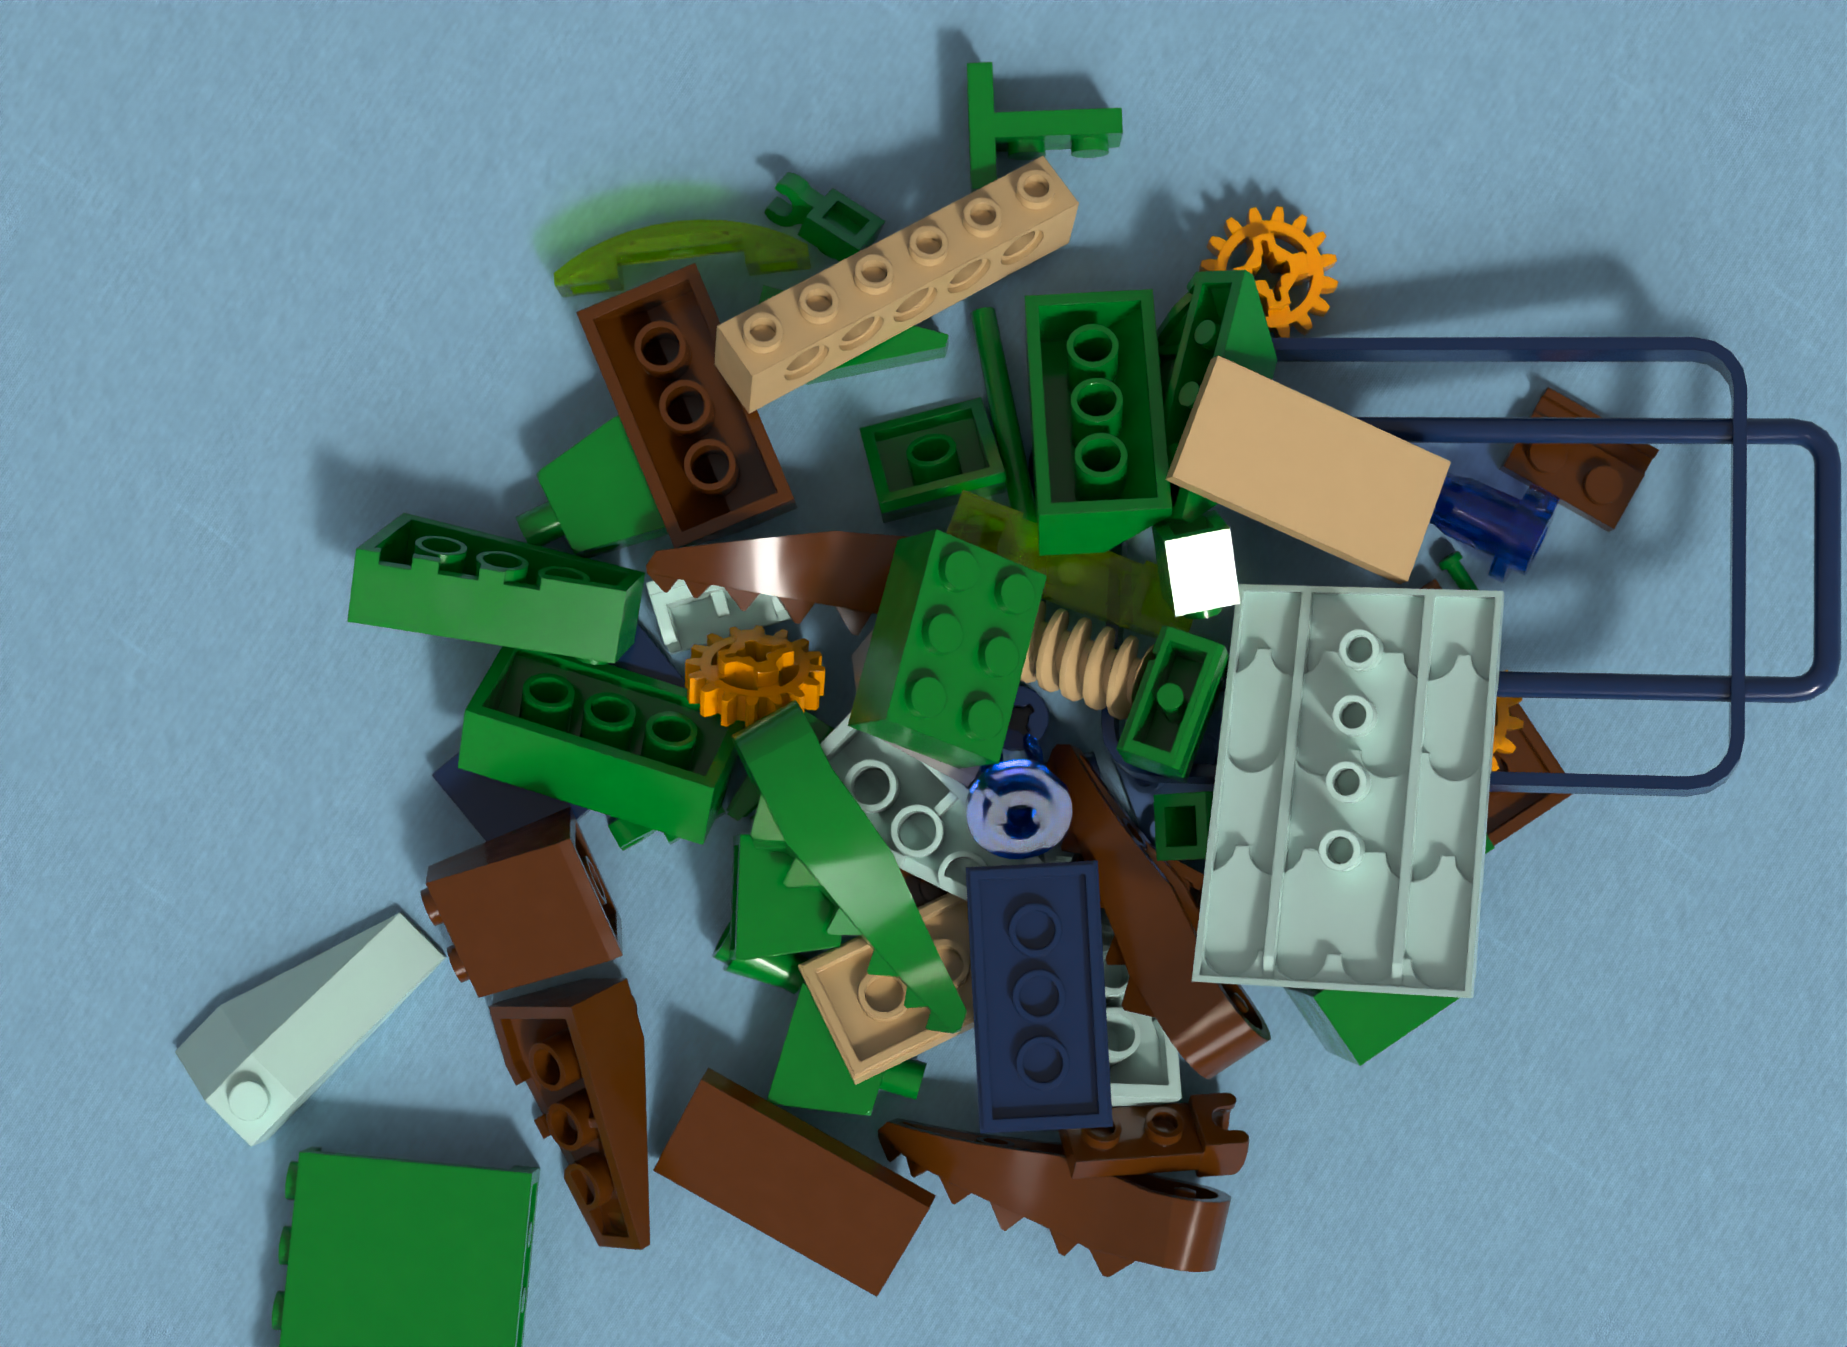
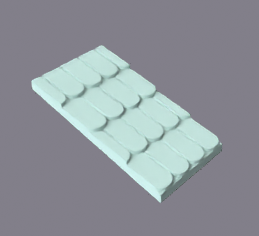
[1192,584,1504,998]

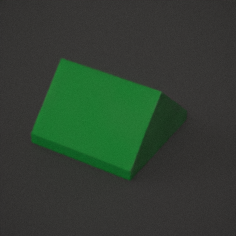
[859,397,1007,523]

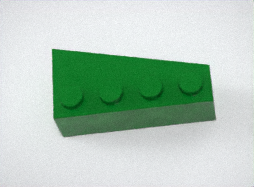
[347,513,645,665]

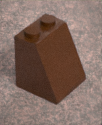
[420,806,623,998]

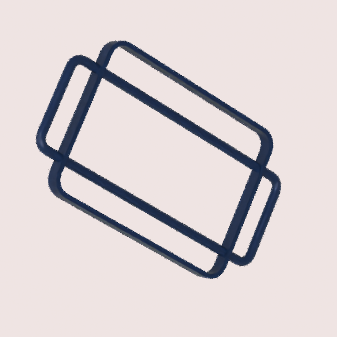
[1023,337,1841,797]

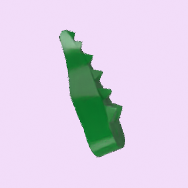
[731,700,967,1034]

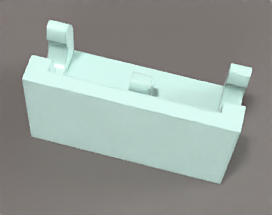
[646,579,791,655]

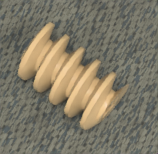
[1020,601,1156,720]

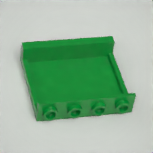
[272,1146,540,1347]

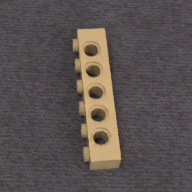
[714,156,1079,414]

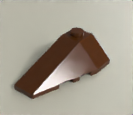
[488,978,650,1250]

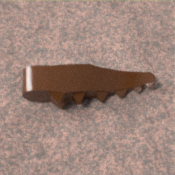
[646,531,1003,636]
[1044,744,1271,1079]
[878,1118,1231,1277]

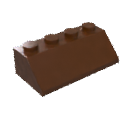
[576,263,798,548]

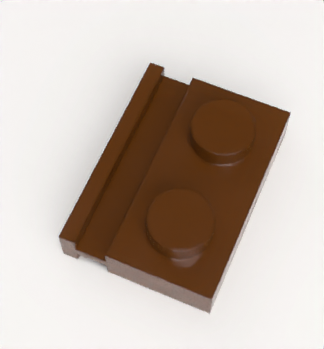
[1499,387,1659,532]

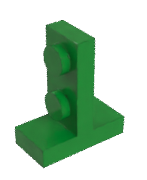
[966,62,1123,193]

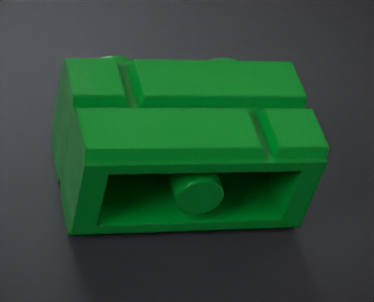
[1116,625,1229,783]

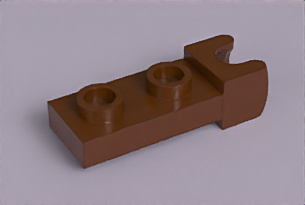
[1058,1093,1249,1179]

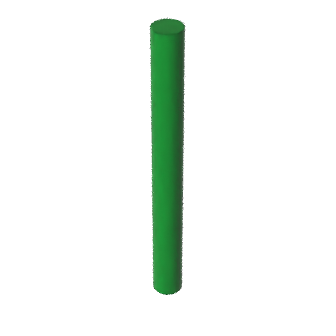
[970,307,1039,555]

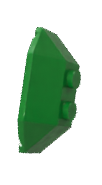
[1157,270,1277,523]

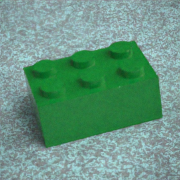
[848,529,1047,769]

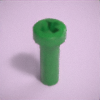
[1438,551,1479,590]

